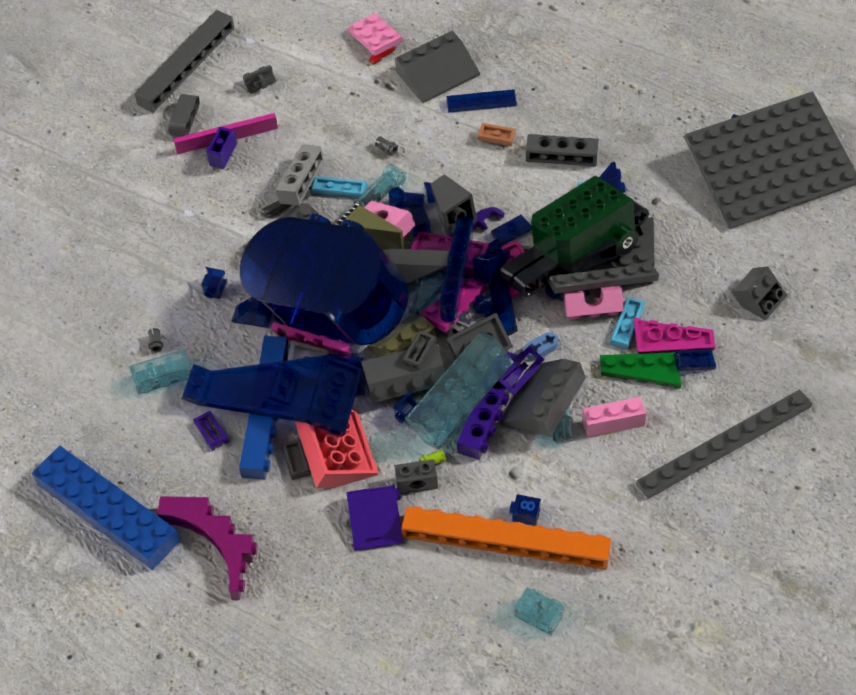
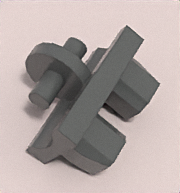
[242,65,276,93]

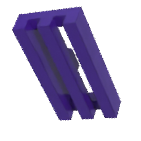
[193,411,229,451]

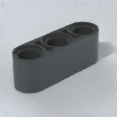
[168,94,200,136]

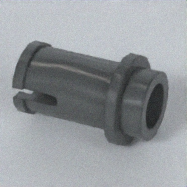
[375,136,398,155]
[148,328,164,353]

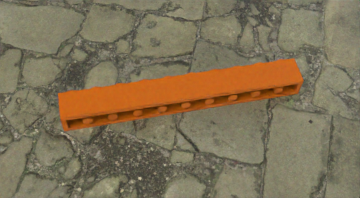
[402,506,611,570]

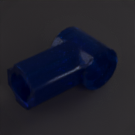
[389,187,424,210]

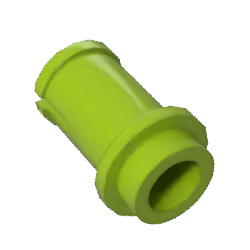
[419,449,446,464]

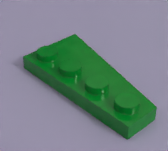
[600,352,681,389]

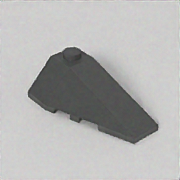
[372,249,451,294]

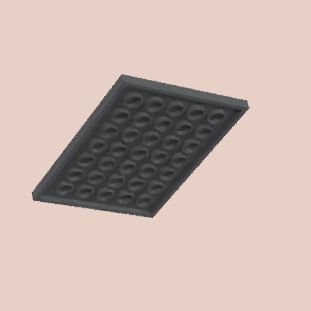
[684,91,856,229]

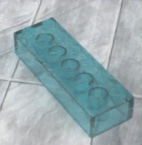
[405,331,514,450]

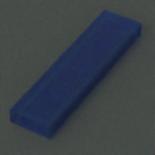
[446,89,517,113]

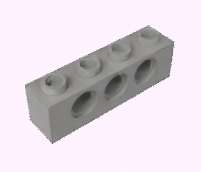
[276,145,325,206]

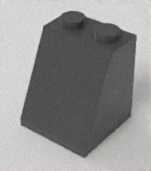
[431,174,477,237]

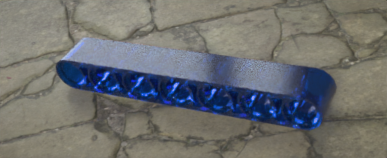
[439,216,473,322]

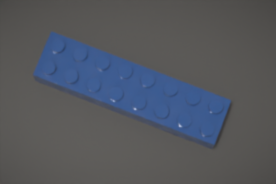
[32,445,180,570]

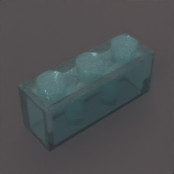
[129,349,194,395]

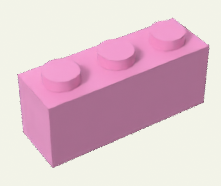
[582,397,646,437]

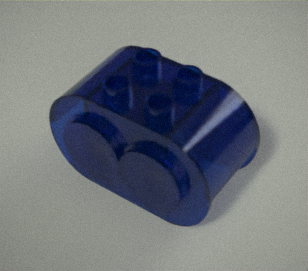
[240,214,409,345]

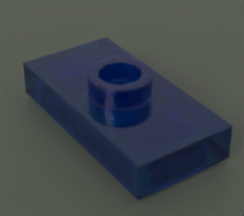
[491,214,532,246]
[674,350,716,371]

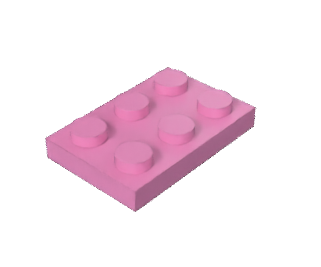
[348,13,403,56]

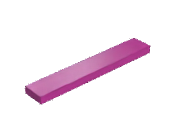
[173,113,278,155]

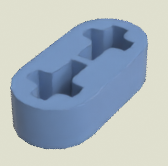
[525,332,558,360]

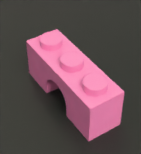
[364,201,415,237]
[563,286,624,319]

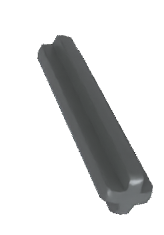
[262,189,311,218]

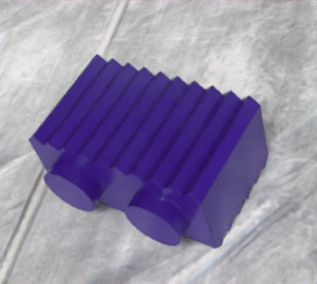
[206,127,237,169]

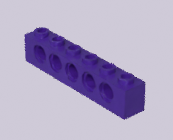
[457,349,521,460]

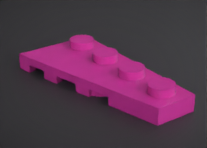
[419,277,487,333]
[634,317,715,354]
[271,322,353,357]

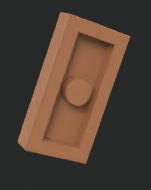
[478,123,516,147]

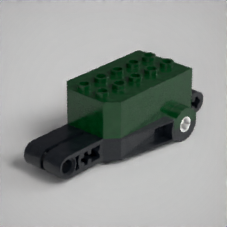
[499,175,649,297]

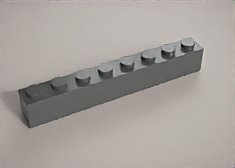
[134,10,235,113]

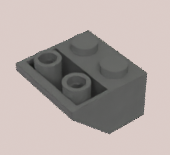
[732,266,787,320]

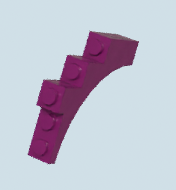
[157,496,258,600]

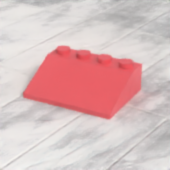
[295,409,379,488]

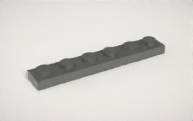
[548,264,659,294]

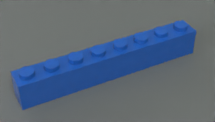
[239,336,290,480]

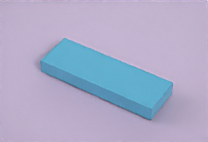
[311,176,367,199]
[610,297,645,350]

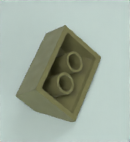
[368,315,435,357]

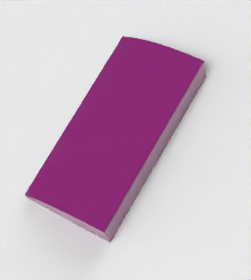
[410,231,489,280]

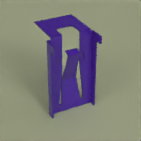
[495,345,545,396]

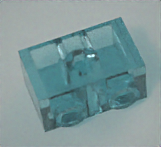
[514,587,564,636]

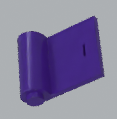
[346,485,403,551]

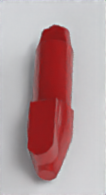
[368,46,396,64]

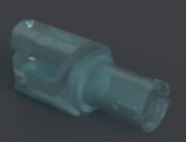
[553,406,573,442]

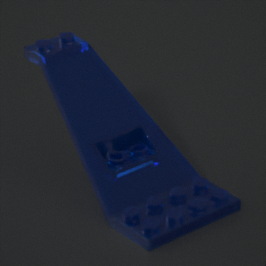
[181,355,362,436]

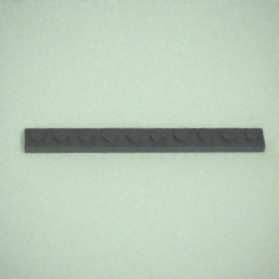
[636,389,812,499]

